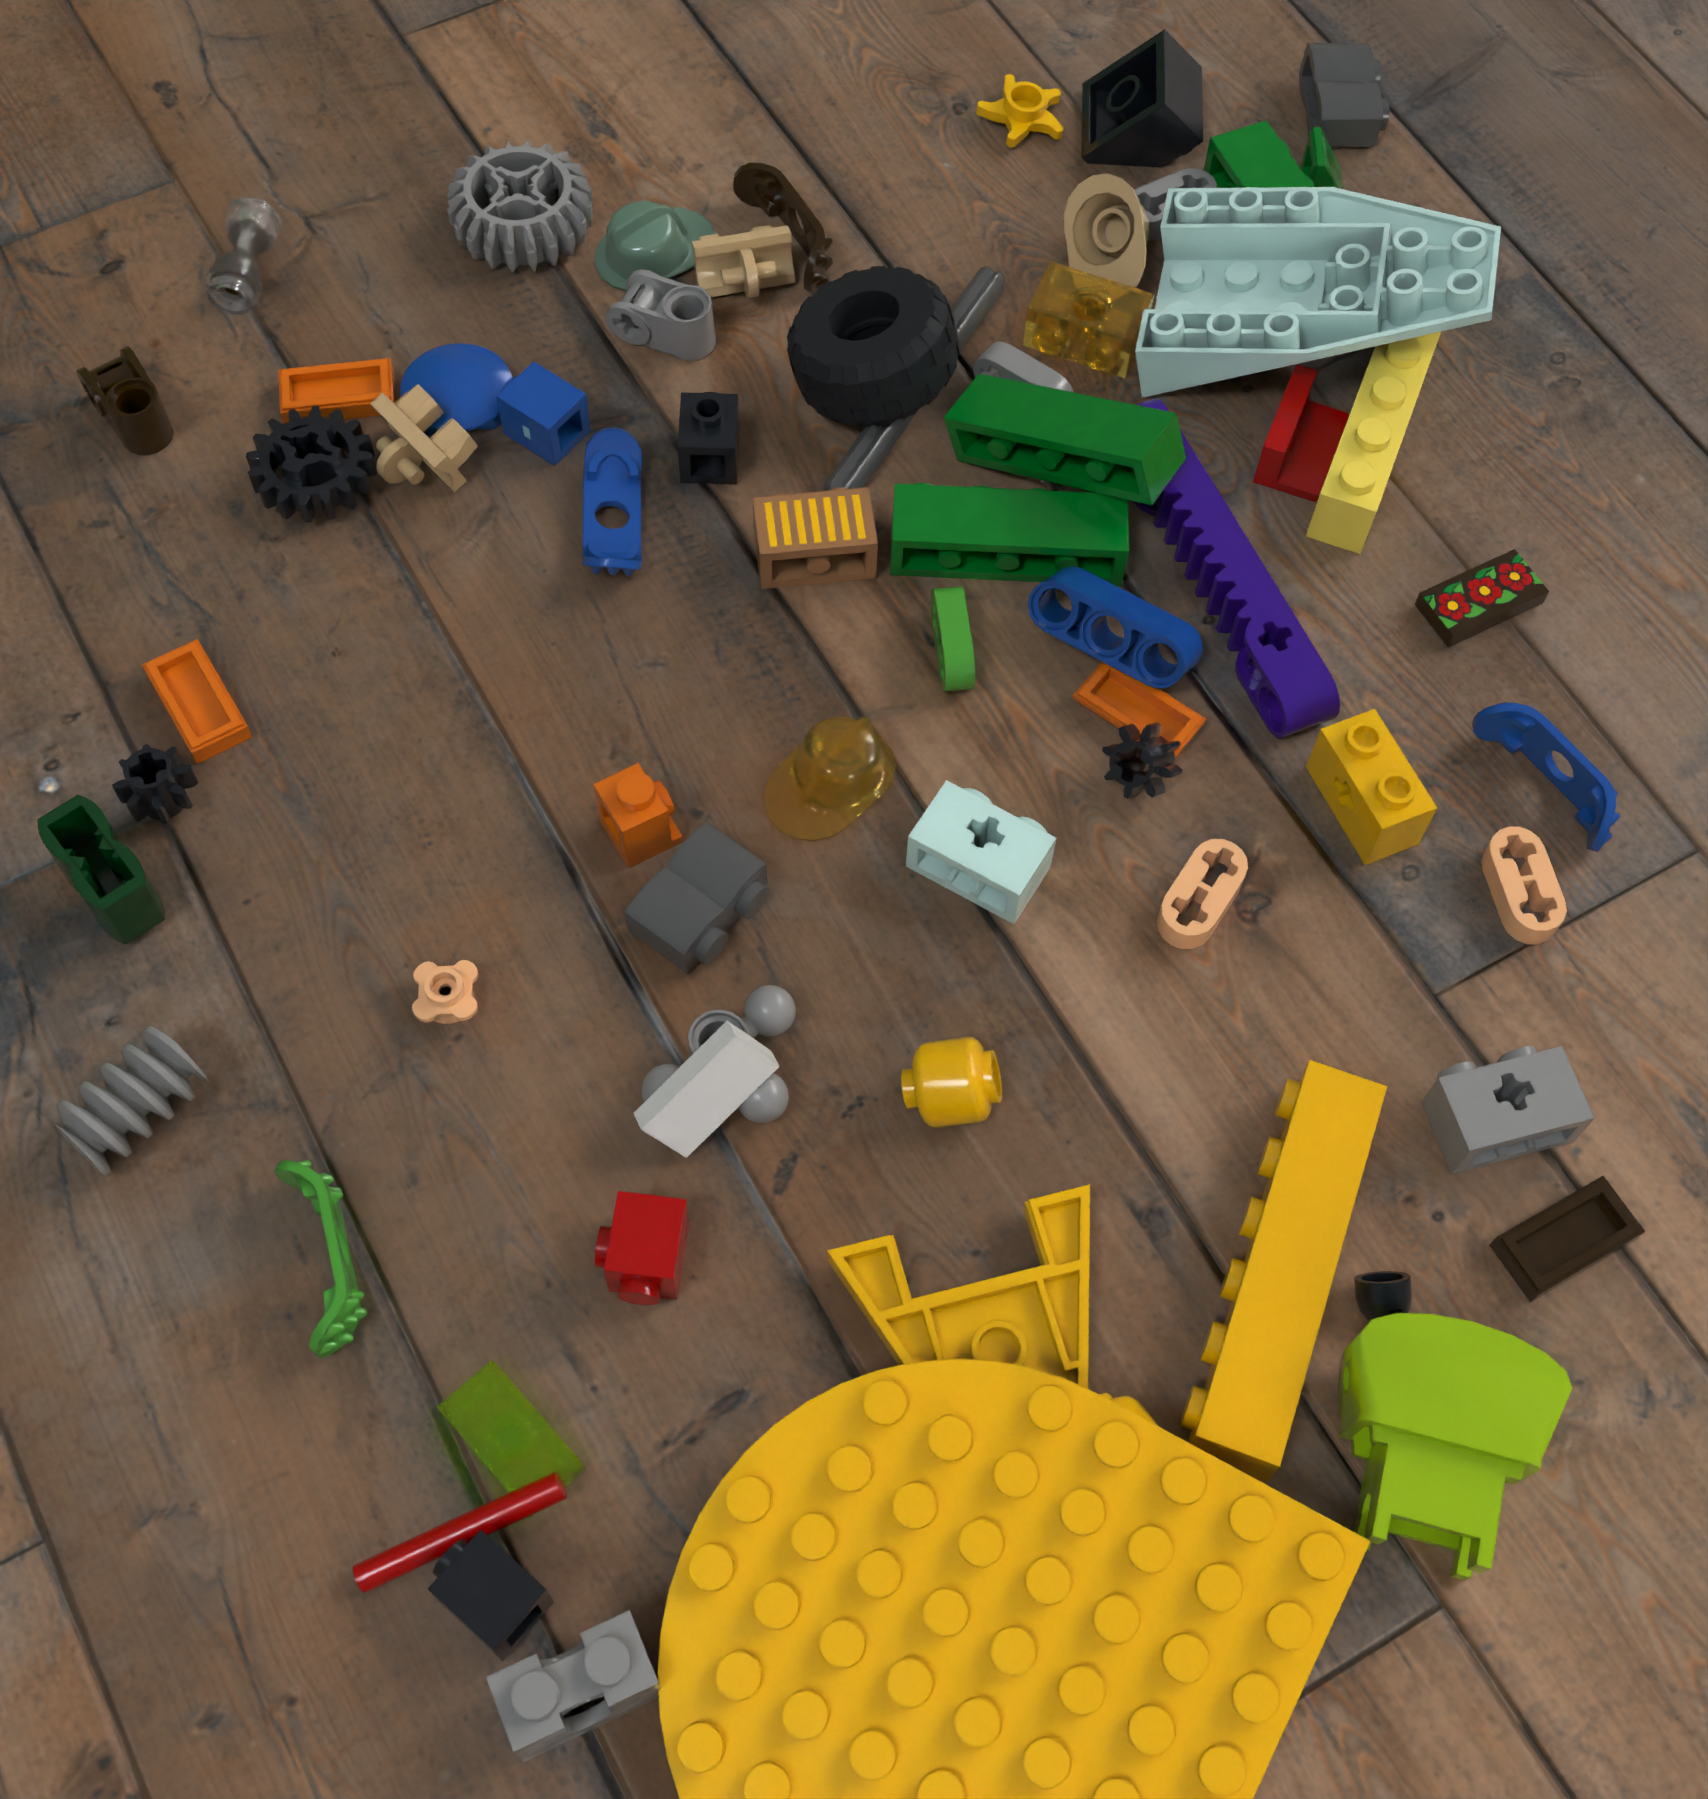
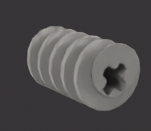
[55,1026,210,1176]

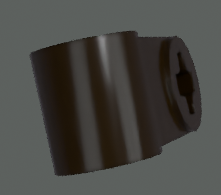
[76,346,173,455]

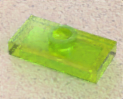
[437,1359,585,1519]

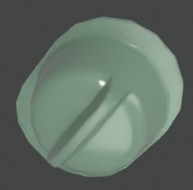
[595,200,716,291]

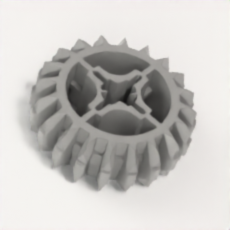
[447,139,593,273]

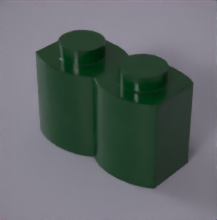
[37,795,165,945]

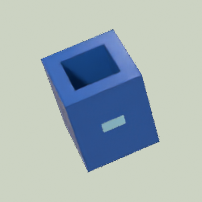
[496,361,591,466]

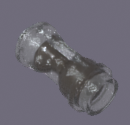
[205,198,282,315]

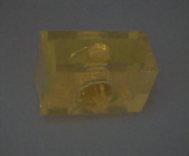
[1023,261,1154,379]

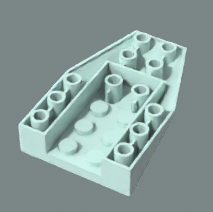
[1135,187,1501,398]

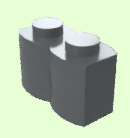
[1299,43,1389,147]
[625,822,769,974]

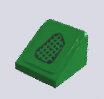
[1301,127,1343,189]

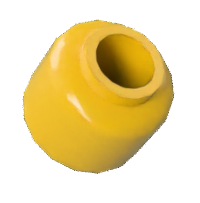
[901,1037,1002,1128]

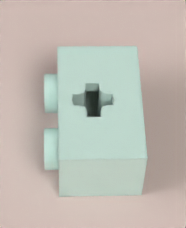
[906,780,1057,924]

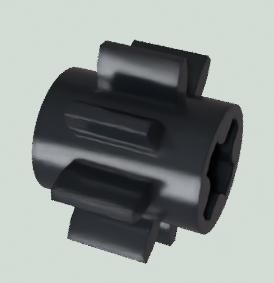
[1102,722,1182,799]
[112,744,199,824]

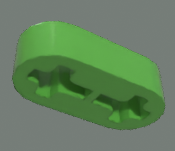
[931,586,975,691]

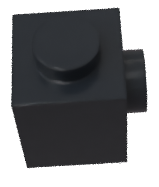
[677,392,740,485]
[428,1530,554,1661]

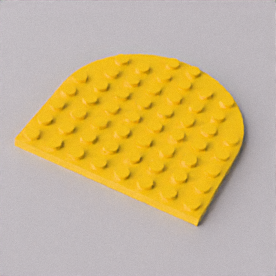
[657,1359,1371,1799]

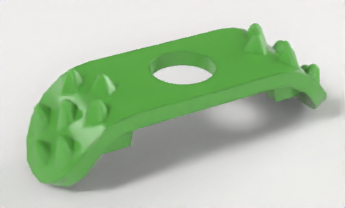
[274,1160,367,1359]

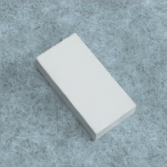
[634,1021,780,1158]

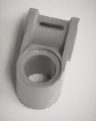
[605,269,716,361]

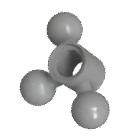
[641,985,796,1123]

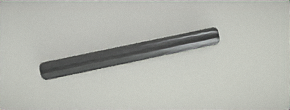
[824,266,1005,491]

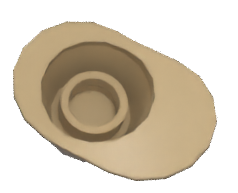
[1064,173,1150,307]

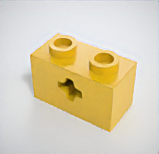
[1306,709,1437,865]

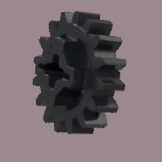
[246,406,377,523]

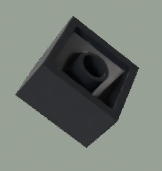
[1081,29,1203,168]

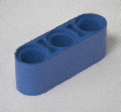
[1028,566,1203,688]

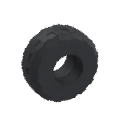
[786,266,960,427]

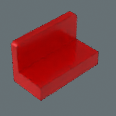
[1253,364,1349,502]

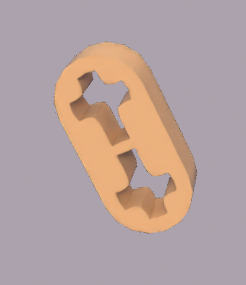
[1481,826,1567,945]
[1157,839,1248,949]

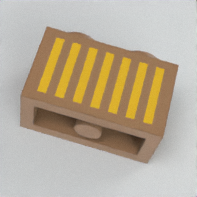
[752,487,878,589]

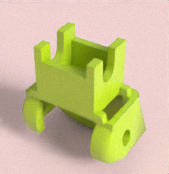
[1338,1313,1572,1581]

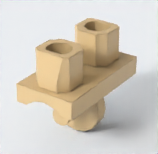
[692,225,796,299]
[371,384,478,492]

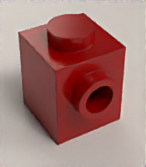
[595,1191,690,1306]

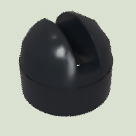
[1354,1271,1412,1321]

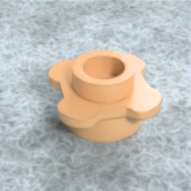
[412,960,479,1024]

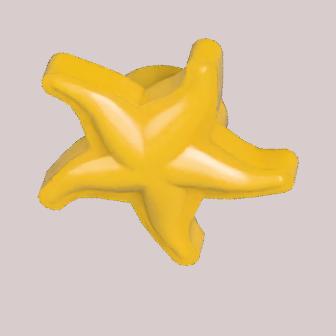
[976,74,1064,148]

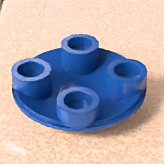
[400,343,512,436]

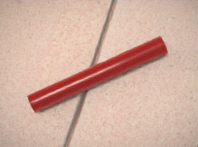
[353,1471,567,1593]

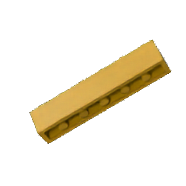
[1180,1060,1387,1483]

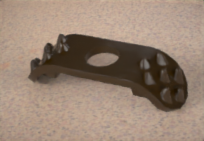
[733,163,833,294]

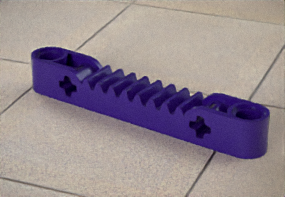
[1133,398,1340,738]

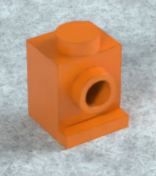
[593,763,683,869]

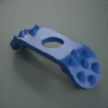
[582,428,642,577]
[1472,702,1620,852]

